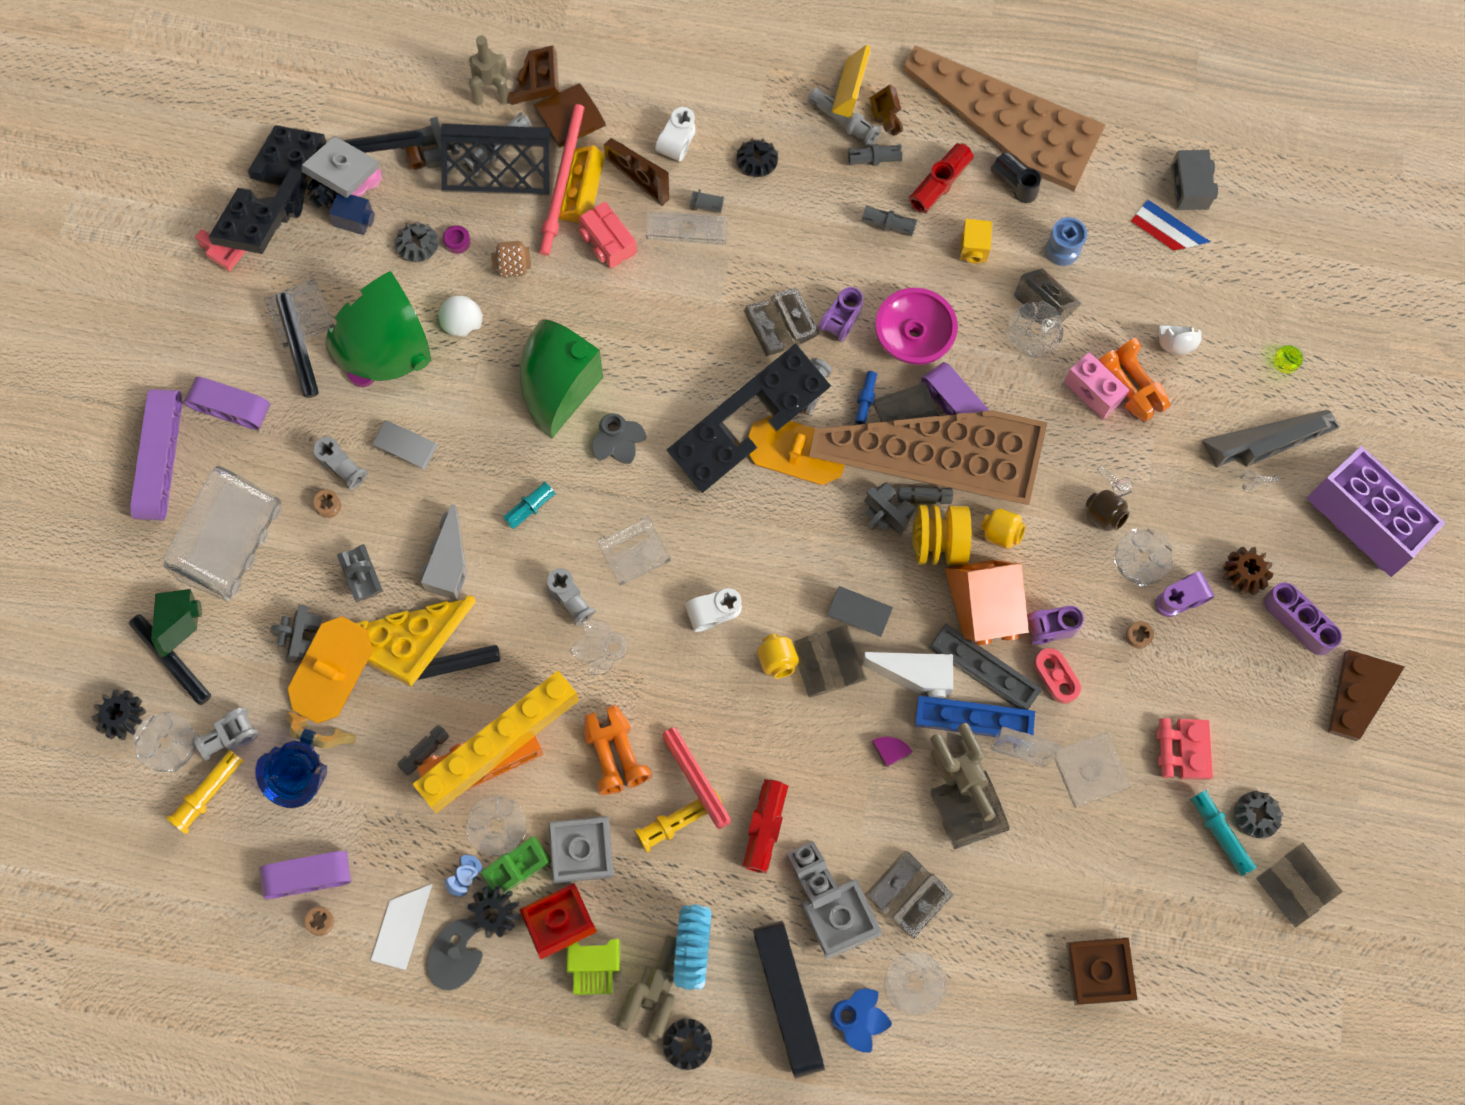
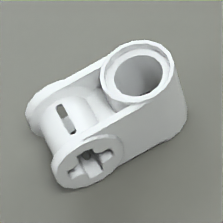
[655,107,695,162]
[685,588,742,632]

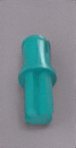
[503,481,556,529]

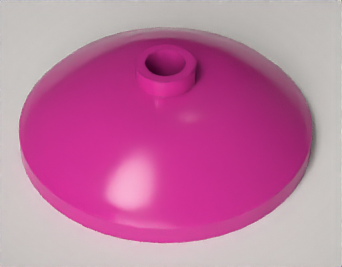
[875,288,958,365]

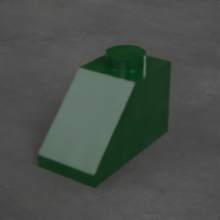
[151,589,202,657]

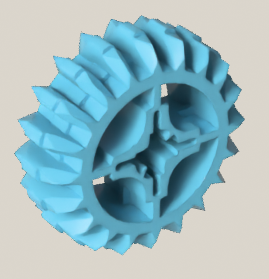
[674,904,712,990]

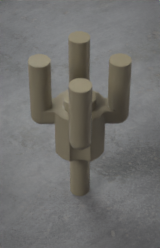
[469,36,509,106]
[930,723,996,821]
[616,936,677,1042]

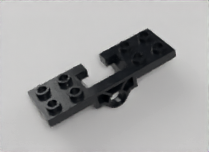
[209,125,326,254]
[666,343,831,493]

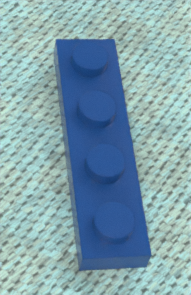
[914,696,1035,742]

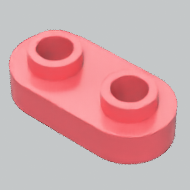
[1034,648,1081,704]

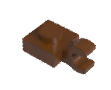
[869,84,903,136]

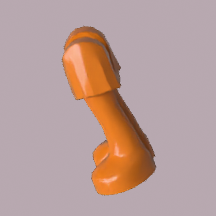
[1098,338,1171,422]
[584,704,652,796]

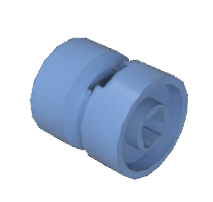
[1045,217,1087,266]

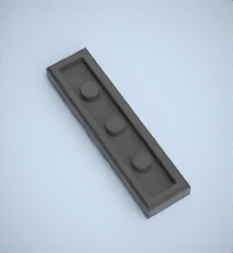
[929,623,1043,710]

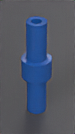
[855,371,877,425]

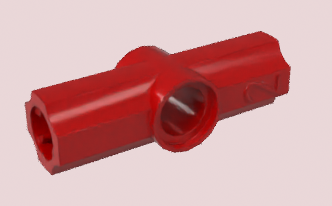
[908,143,974,214]
[742,779,789,874]

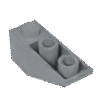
[419,504,467,601]

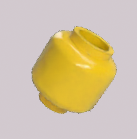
[981,508,1026,549]
[757,634,799,679]

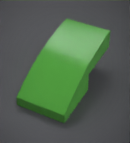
[480,837,551,894]

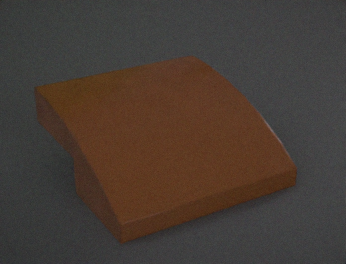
[534,83,606,148]

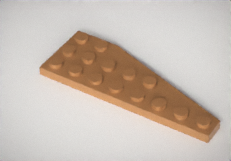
[903,45,1106,192]
[809,410,1048,505]

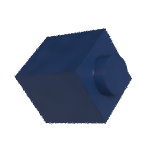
[329,193,375,235]

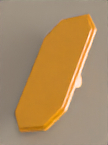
[748,415,845,485]
[288,616,373,724]

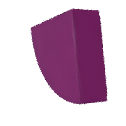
[872,737,913,768]

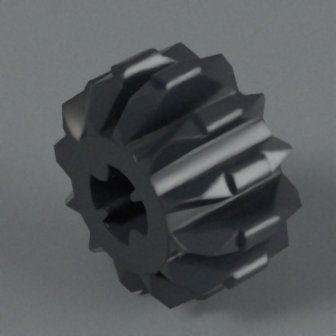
[92,689,146,740]
[467,885,520,938]

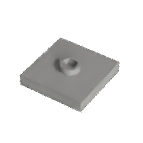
[302,136,379,198]
[548,816,614,884]
[801,879,882,960]

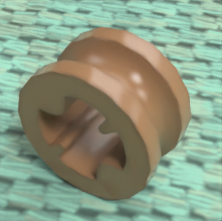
[313,489,341,518]
[1126,621,1154,649]
[304,907,334,936]

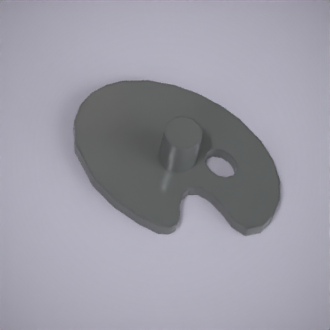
[428,919,483,991]

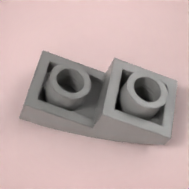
[372,420,438,470]
[786,841,842,909]

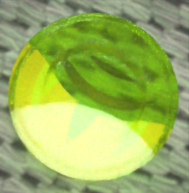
[1273,345,1303,374]

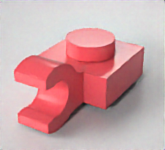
[195,229,246,272]

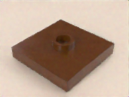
[1066,937,1138,1006]

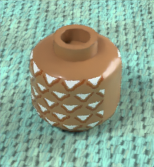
[491,241,531,278]

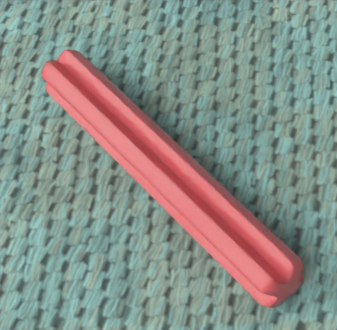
[662,727,731,829]

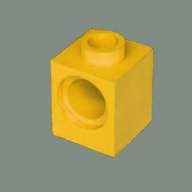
[960,218,993,264]

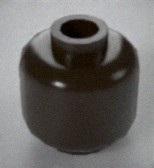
[1086,490,1130,531]

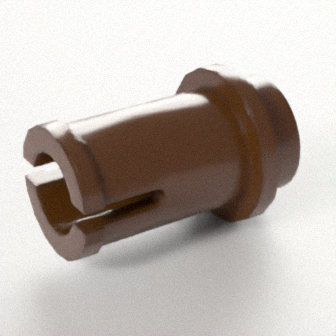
[401,146,425,170]

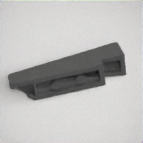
[1203,410,1340,468]

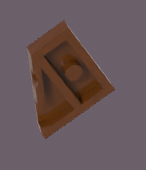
[508,45,559,105]

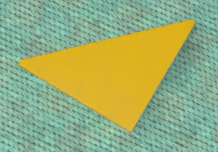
[356,595,476,687]

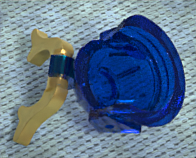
[255,711,356,808]

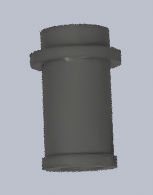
[690,189,724,214]

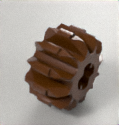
[1223,546,1274,595]

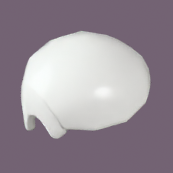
[438,296,483,337]
[1159,326,1201,355]

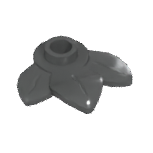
[592,413,647,464]

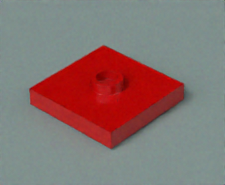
[519,883,597,959]

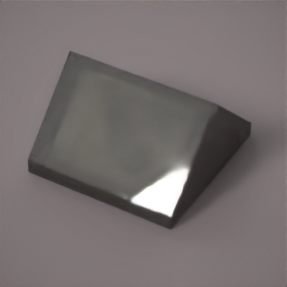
[1013,268,1082,331]

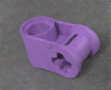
[818,287,863,342]
[1155,571,1215,617]
[1027,606,1084,645]

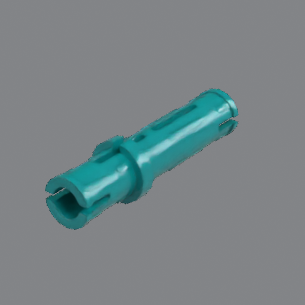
[1190,790,1257,877]

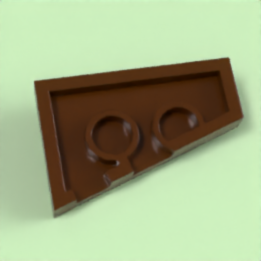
[604,138,670,206]
[1328,650,1405,741]

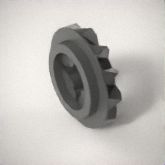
[394,221,438,262]
[1234,790,1283,839]

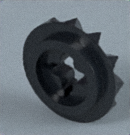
[736,138,778,177]
[663,1018,712,1070]

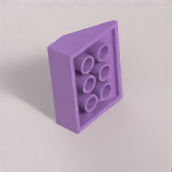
[1307,445,1445,577]

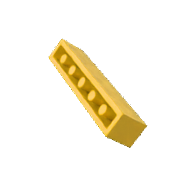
[413,670,579,814]

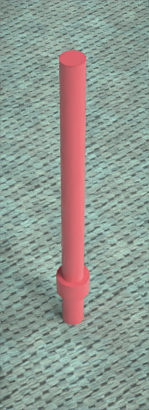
[539,104,584,256]

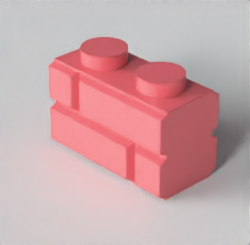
[578,202,637,268]

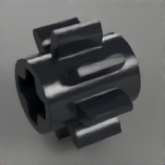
[308,179,337,208]

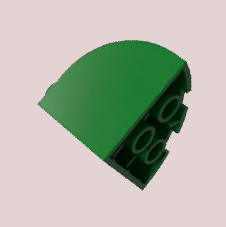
[325,270,432,381]
[520,319,603,438]

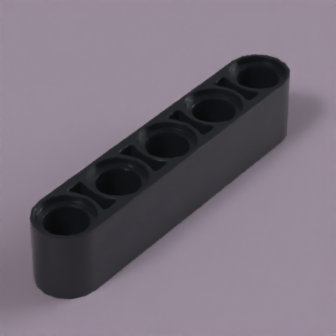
[753,920,825,1079]

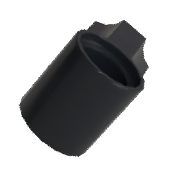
[991,152,1042,203]

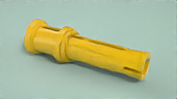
[165,750,244,835]
[634,789,723,853]

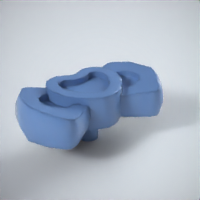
[444,855,482,897]

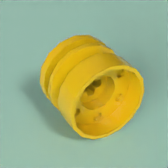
[912,505,971,566]

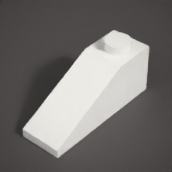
[863,652,953,699]

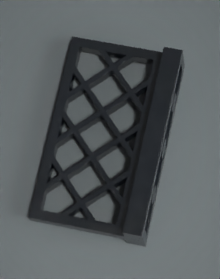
[441,123,550,195]

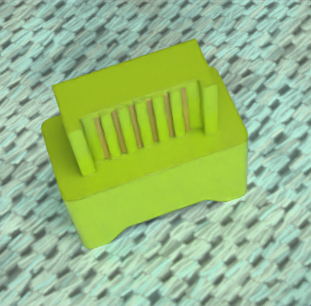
[566,939,620,995]

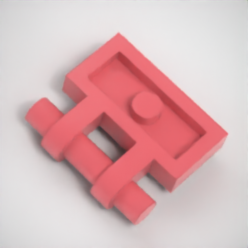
[1156,718,1213,780]

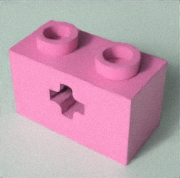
[1064,352,1129,420]

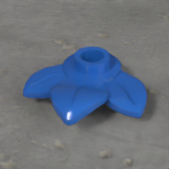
[831,988,892,1053]

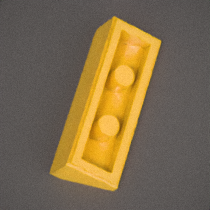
[832,45,871,118]
[558,145,605,223]

